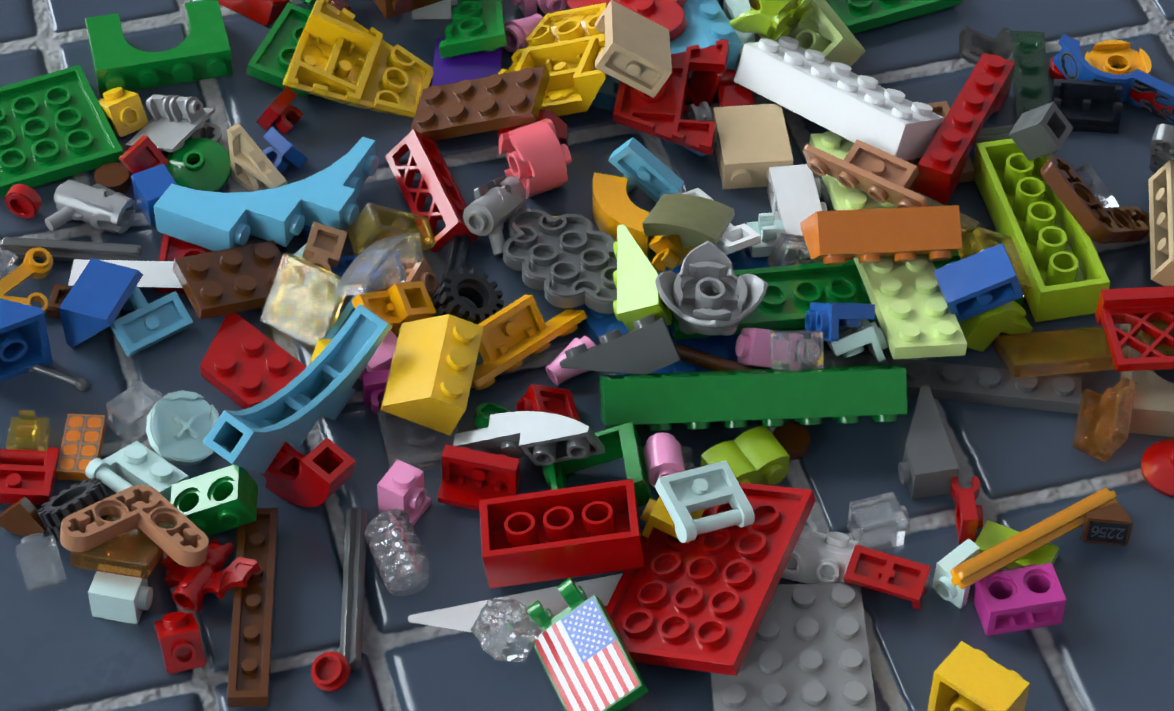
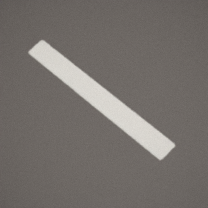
[408,573,623,632]

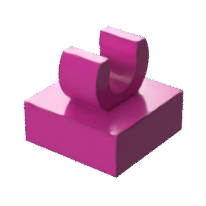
[361,369,390,414]

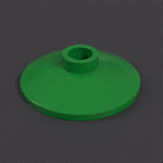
[166,138,231,192]

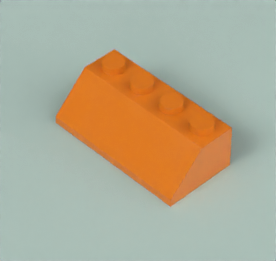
[800,205,962,266]

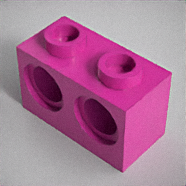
[973,563,1066,636]

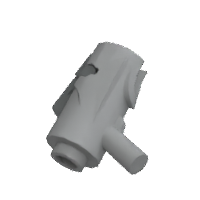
[463,175,526,256]
[44,180,135,234]

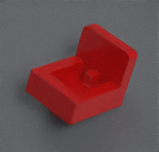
[154,612,206,674]

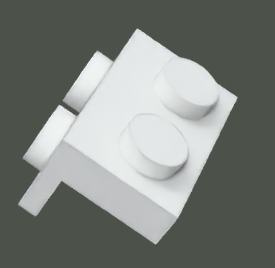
[781,525,858,584]

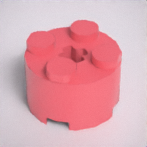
[498,118,572,199]

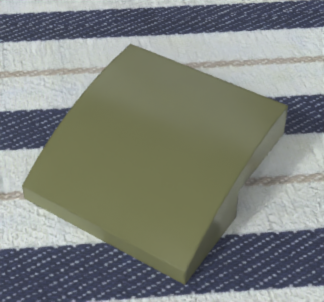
[642,194,735,248]

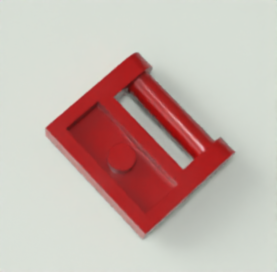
[0,447,61,505]

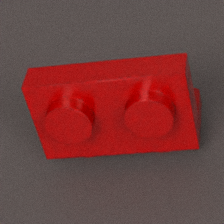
[437,445,520,511]

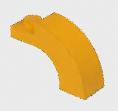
[592,172,654,257]

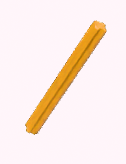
[950,488,1117,589]

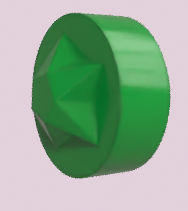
[473,403,510,429]

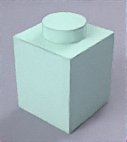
[88,562,153,625]

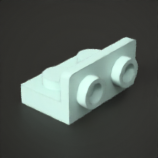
[826,319,888,362]

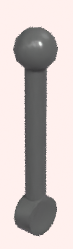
[29,365,90,391]

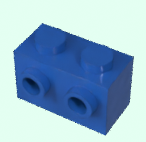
[934,243,1024,323]

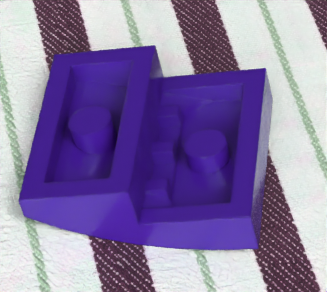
[432,37,503,86]

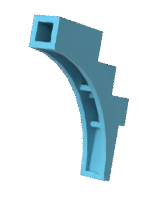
[153,137,379,251]
[202,304,393,474]

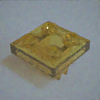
[260,253,350,347]

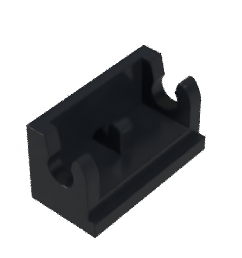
[1050,79,1123,134]

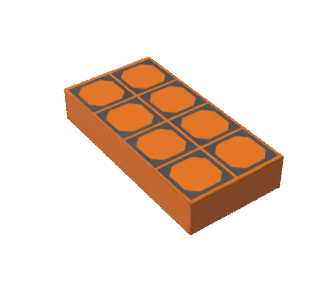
[56,414,107,481]

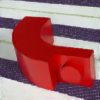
[259,438,356,507]

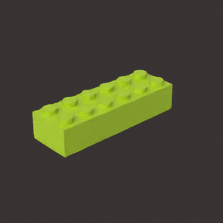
[973,138,1110,322]

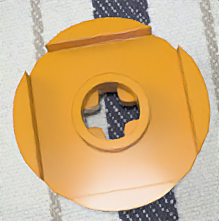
[1084,40,1152,75]

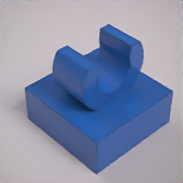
[263,127,308,174]

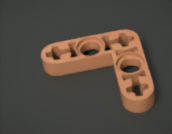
[60,485,209,567]

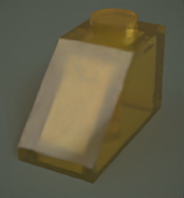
[347,202,436,260]

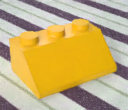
[380,314,484,436]

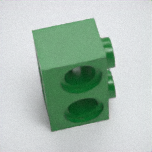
[170,465,258,536]

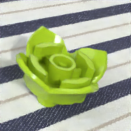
[729,0,815,40]

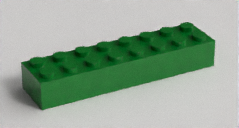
[599,364,907,431]

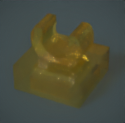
[6,410,51,451]

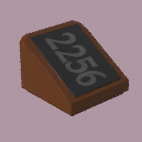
[1080,502,1133,546]

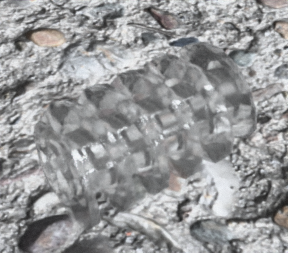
[364,509,431,596]

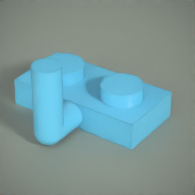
[608,137,684,203]
[110,286,193,357]

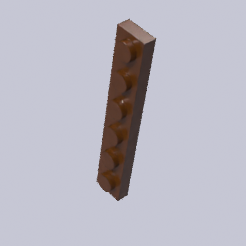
[227,507,279,707]

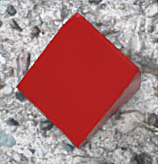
[717,85,754,107]

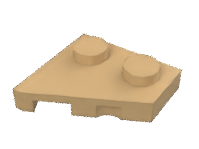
[227,123,288,192]

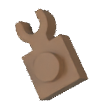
[301,221,348,286]

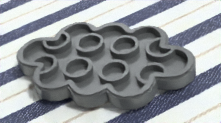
[503,209,617,314]

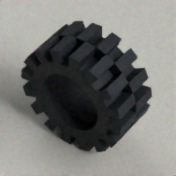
[433,267,504,325]
[38,478,110,542]

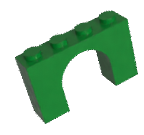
[85,0,233,96]

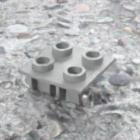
[125,94,215,152]

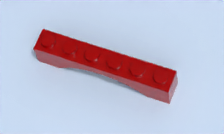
[913,53,1015,206]

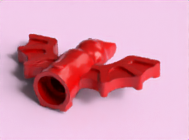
[161,539,261,613]

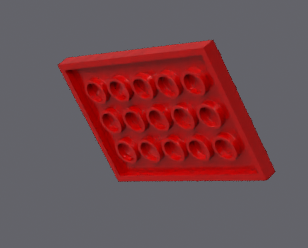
[606,482,816,676]

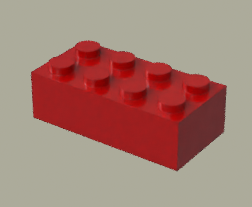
[479,479,645,589]

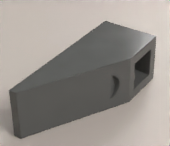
[560,314,681,375]

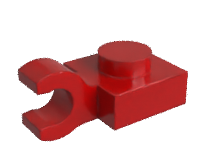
[950,476,983,544]

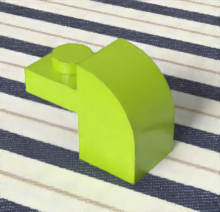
[959,301,1033,352]

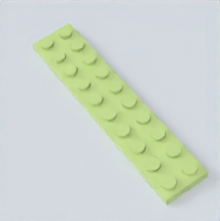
[809,131,967,359]

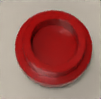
[311,651,351,692]

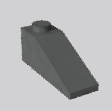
[898,384,960,499]

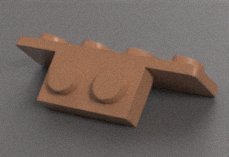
[803,139,929,208]

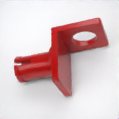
[683,69,738,115]

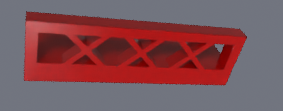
[385,129,479,253]

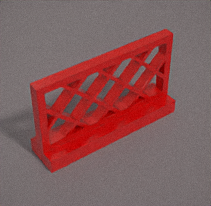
[1095,286,1174,372]

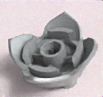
[655,241,768,336]

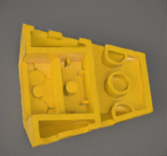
[282,0,433,118]
[498,3,607,116]

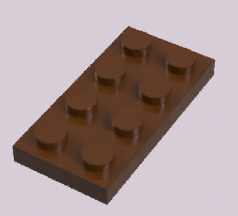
[409,66,550,141]

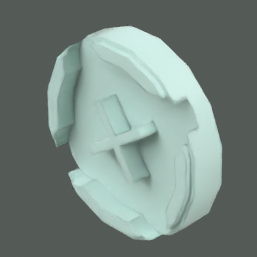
[146,390,219,466]

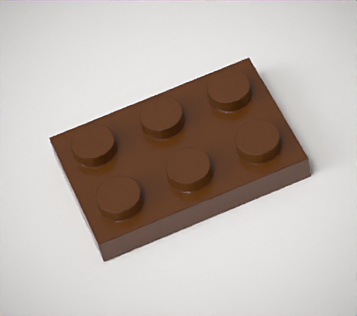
[173,240,301,320]

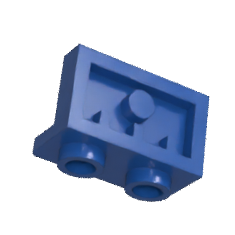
[805,302,875,341]

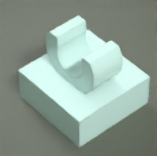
[746,213,788,258]

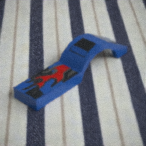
[1053,34,1174,124]

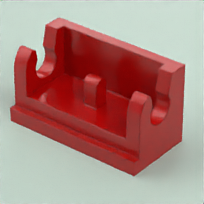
[844,544,931,610]

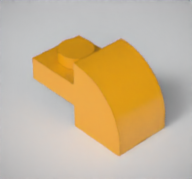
[351,281,436,335]

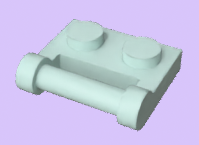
[85,441,189,500]
[655,460,755,543]

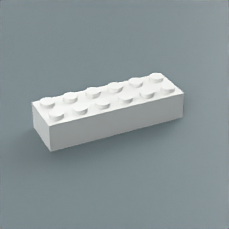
[734,36,944,161]

